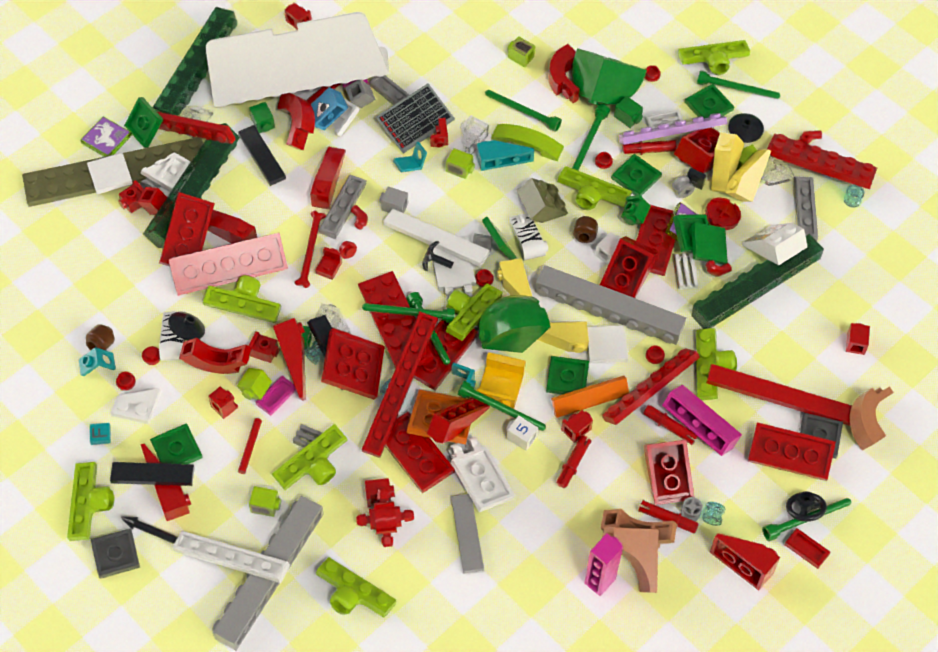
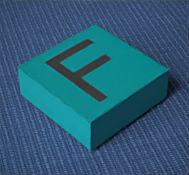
[90,423,111,445]

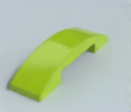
[491,124,564,162]

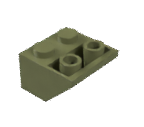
[517,178,568,223]

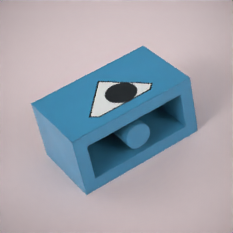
[311,87,348,130]

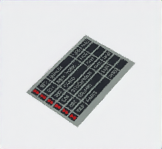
[376,83,455,154]

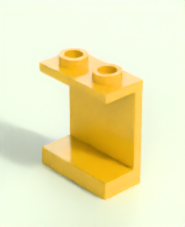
[477,352,526,409]

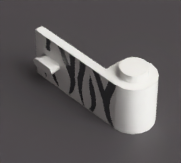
[509,213,548,261]
[159,311,186,361]

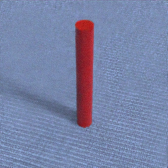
[238,418,262,474]

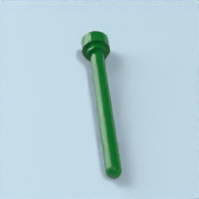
[697,70,781,99]
[485,90,562,132]
[572,104,610,171]
[406,292,450,365]
[362,303,455,323]
[457,381,546,431]
[762,498,852,542]

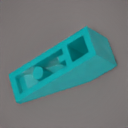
[476,140,534,171]

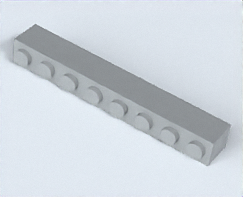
[535,265,687,345]
[212,495,324,651]

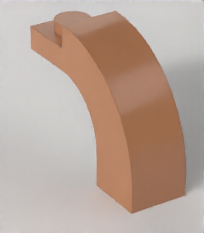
[850,386,894,451]
[600,509,677,548]

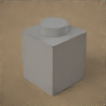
[345,80,376,108]
[379,186,409,213]

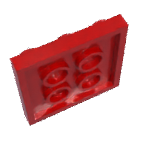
[321,328,385,400]

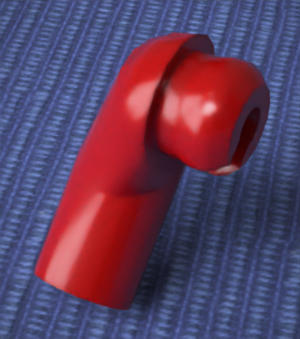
[799,130,822,144]
[351,205,368,230]
[705,260,732,277]

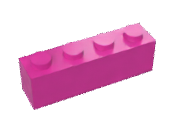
[662,385,742,456]
[584,533,623,596]

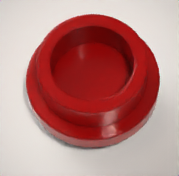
[645,65,661,82]
[595,152,613,169]
[339,241,357,259]
[475,269,494,287]
[645,345,665,364]
[142,346,160,365]
[116,372,136,391]

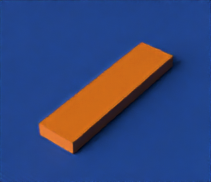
[551,375,629,418]

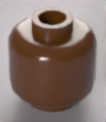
[573,216,599,243]
[85,324,115,350]

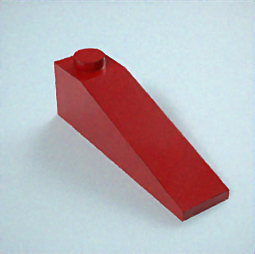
[310,146,346,209]
[208,210,257,244]
[273,318,306,401]
[427,397,490,444]
[141,443,192,521]

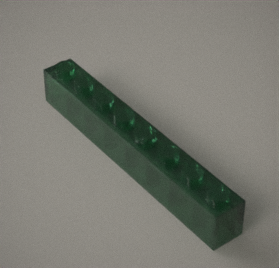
[153,7,238,116]
[143,123,240,248]
[691,233,824,329]

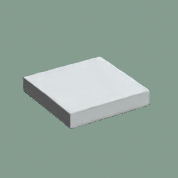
[87,153,133,194]
[588,325,628,364]

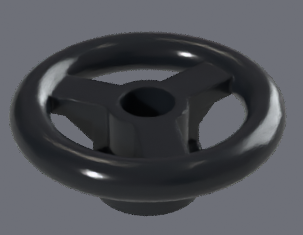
[786,491,827,522]

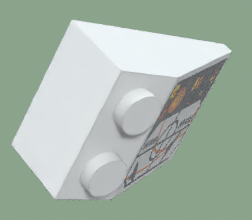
[742,222,807,265]

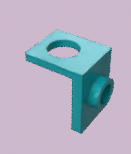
[393,142,427,172]
[78,347,116,376]
[452,363,476,398]

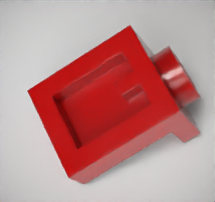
[430,118,448,148]
[315,247,342,280]

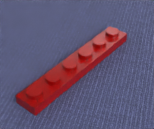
[157,112,236,144]
[602,348,700,425]

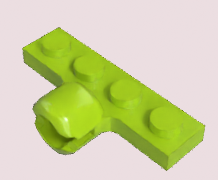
[678,40,750,75]
[557,166,632,210]
[203,275,282,324]
[446,283,503,341]
[696,328,737,401]
[272,424,348,491]
[67,462,114,541]
[316,557,397,618]

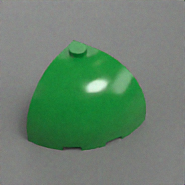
[572,48,647,105]
[479,295,551,353]

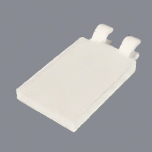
[429,236,476,301]
[448,436,515,513]

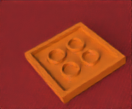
[407,389,471,445]

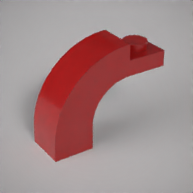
[549,44,580,103]
[277,93,315,151]
[179,338,251,374]

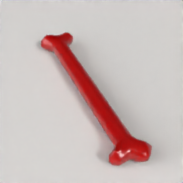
[294,210,326,288]

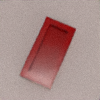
[784,528,831,569]

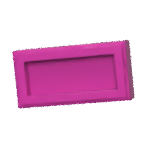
[256,375,296,416]

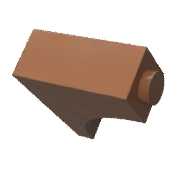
[602,527,658,593]

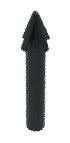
[121,517,178,544]

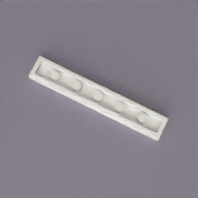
[383,209,490,267]
[172,531,290,583]

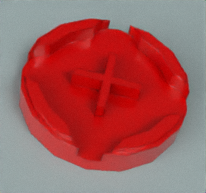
[704,197,741,230]

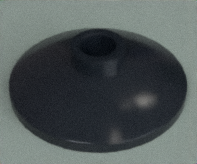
[728,113,764,143]
[168,312,205,340]

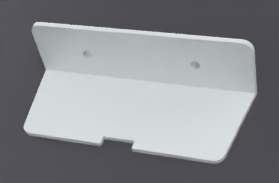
[206,12,389,107]

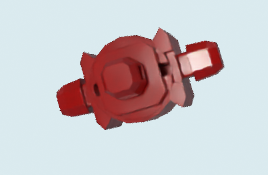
[356,489,414,547]

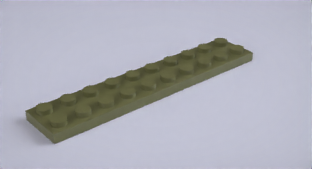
[22,137,209,207]

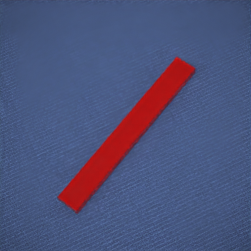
[361,312,438,458]
[706,364,852,426]

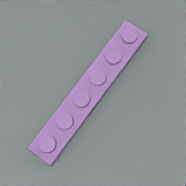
[619,113,727,145]

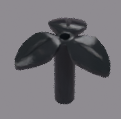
[422,241,454,271]

